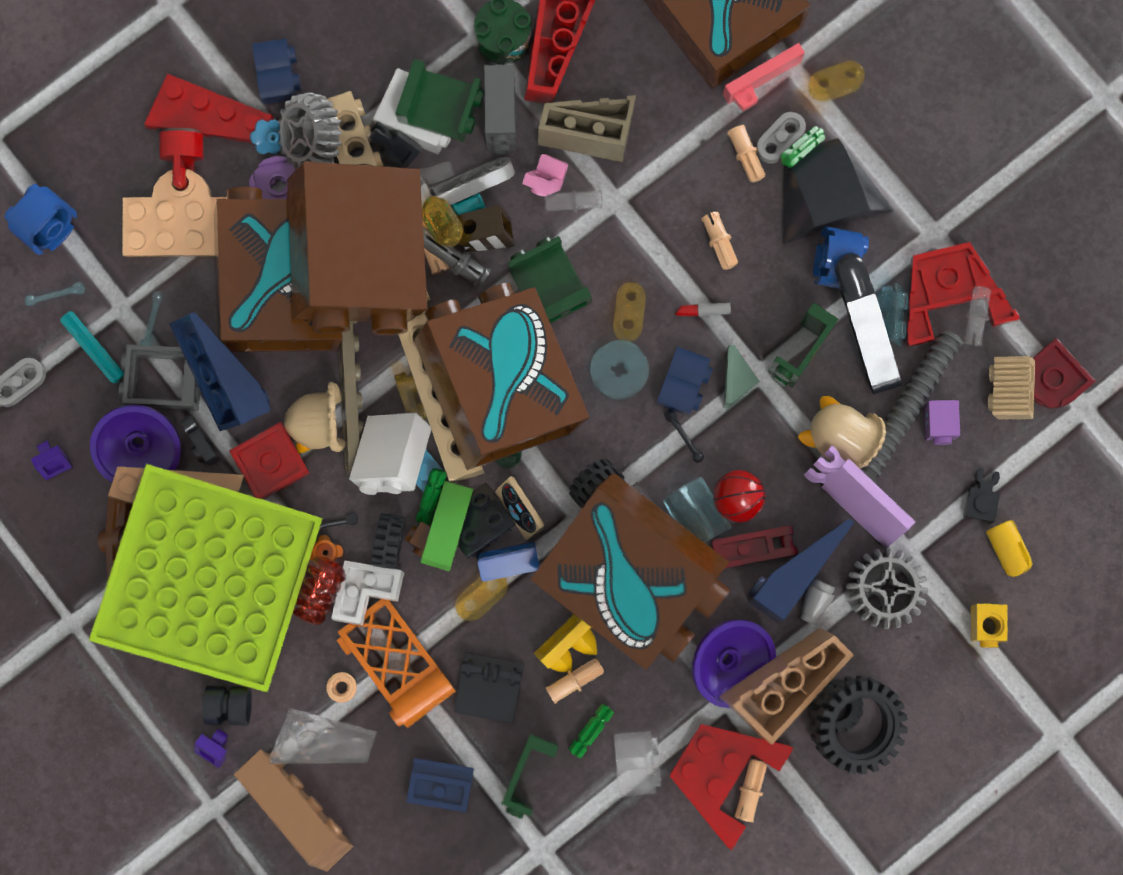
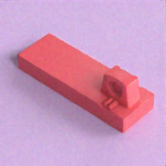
[723,43,805,111]

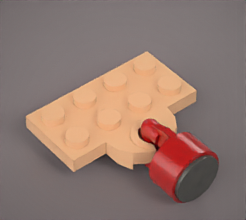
[123,128,227,257]

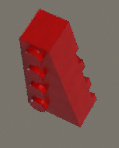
[524,0,596,104]

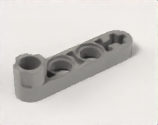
[421,157,515,217]

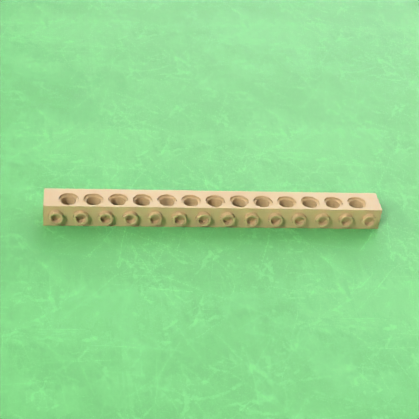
[326,91,486,484]

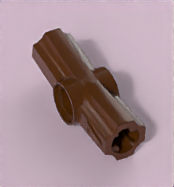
[97,497,133,583]

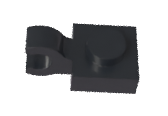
[369,121,421,168]

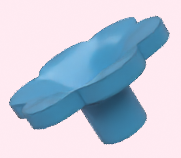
[250,120,281,154]

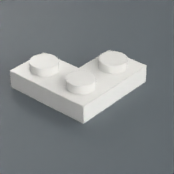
[331,561,404,626]

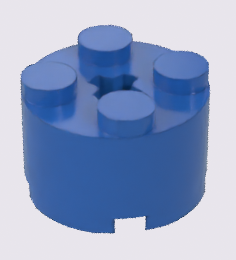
[4,184,77,255]
[813,227,869,289]

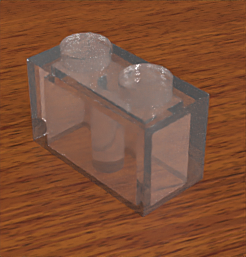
[614,732,661,796]

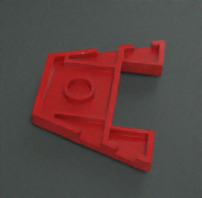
[906,242,1020,347]
[669,724,793,850]

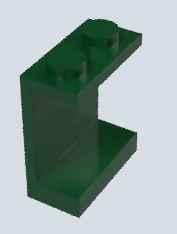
[395,59,485,142]
[507,236,592,324]
[768,303,838,388]
[501,734,559,819]

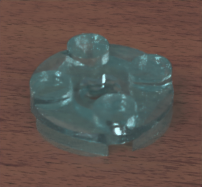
[590,340,649,400]

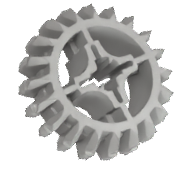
[277,93,343,169]
[846,548,929,629]

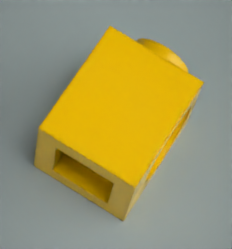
[971,604,1007,648]

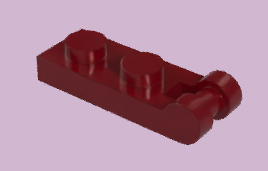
[711,525,799,569]

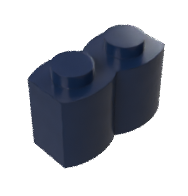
[252,38,301,105]
[656,346,713,416]

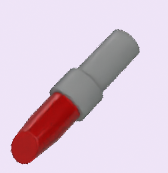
[675,302,731,317]

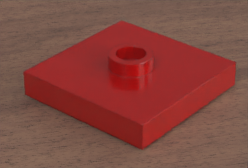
[229,422,310,500]

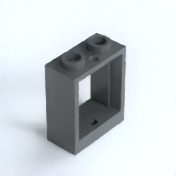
[484,65,516,154]
[119,345,200,411]

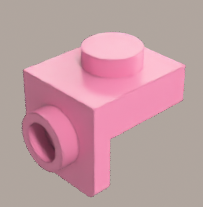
[522,154,568,196]

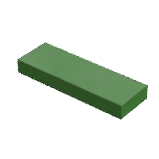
[420,481,473,571]

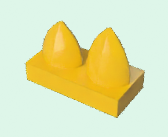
[533,614,597,672]

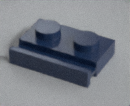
[406,758,474,812]

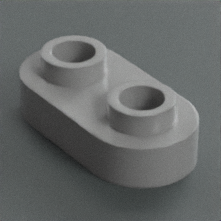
[757,112,806,164]
[0,358,46,407]

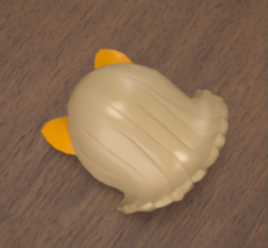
[284,382,346,453]
[798,396,886,469]

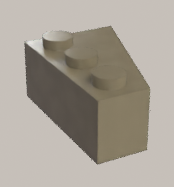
[538,95,636,162]

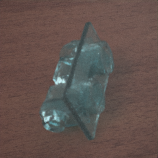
[877,283,908,347]

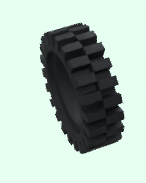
[809,675,908,775]

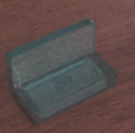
[663,477,732,543]

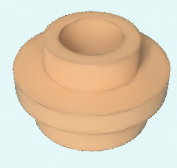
[326,672,357,703]

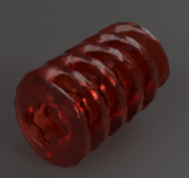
[293,556,346,625]

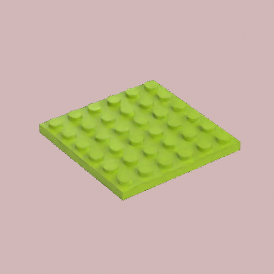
[89,464,323,692]

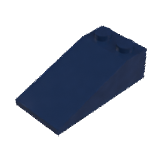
[169,312,271,431]
[749,518,855,624]

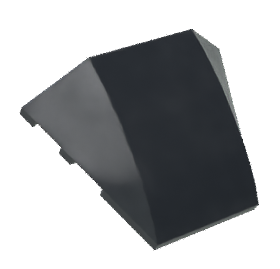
[783,138,894,244]

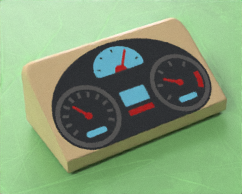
[495,476,545,540]

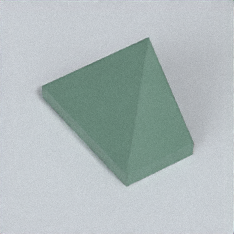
[724,345,760,408]

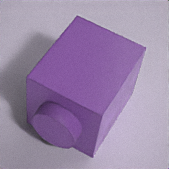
[924,400,960,445]

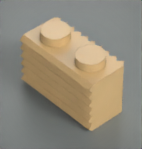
[988,356,1035,420]

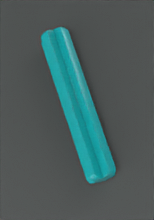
[60,311,124,384]

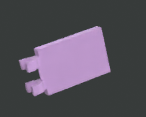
[804,446,915,549]

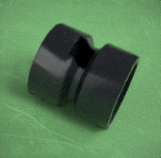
[202,686,252,726]

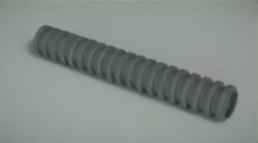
[860,329,963,483]

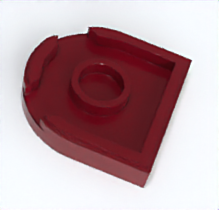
[1033,338,1096,409]

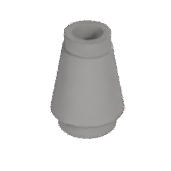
[800,578,836,625]

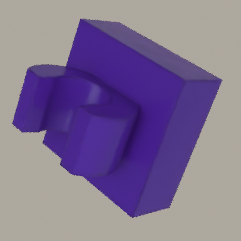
[31,440,73,480]
[194,729,228,769]

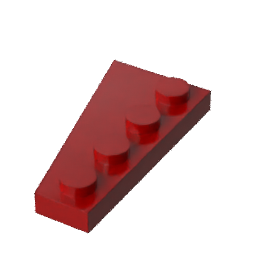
[144,74,274,143]

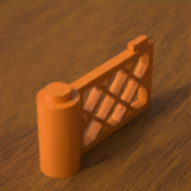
[336,599,456,728]

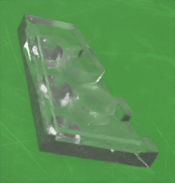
[270,708,377,764]

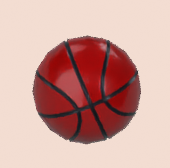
[713,470,766,523]

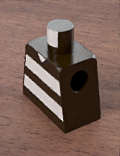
[443,205,515,253]

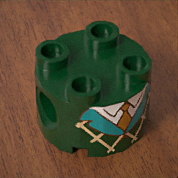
[474,0,532,65]

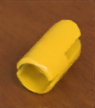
[986,520,1033,577]

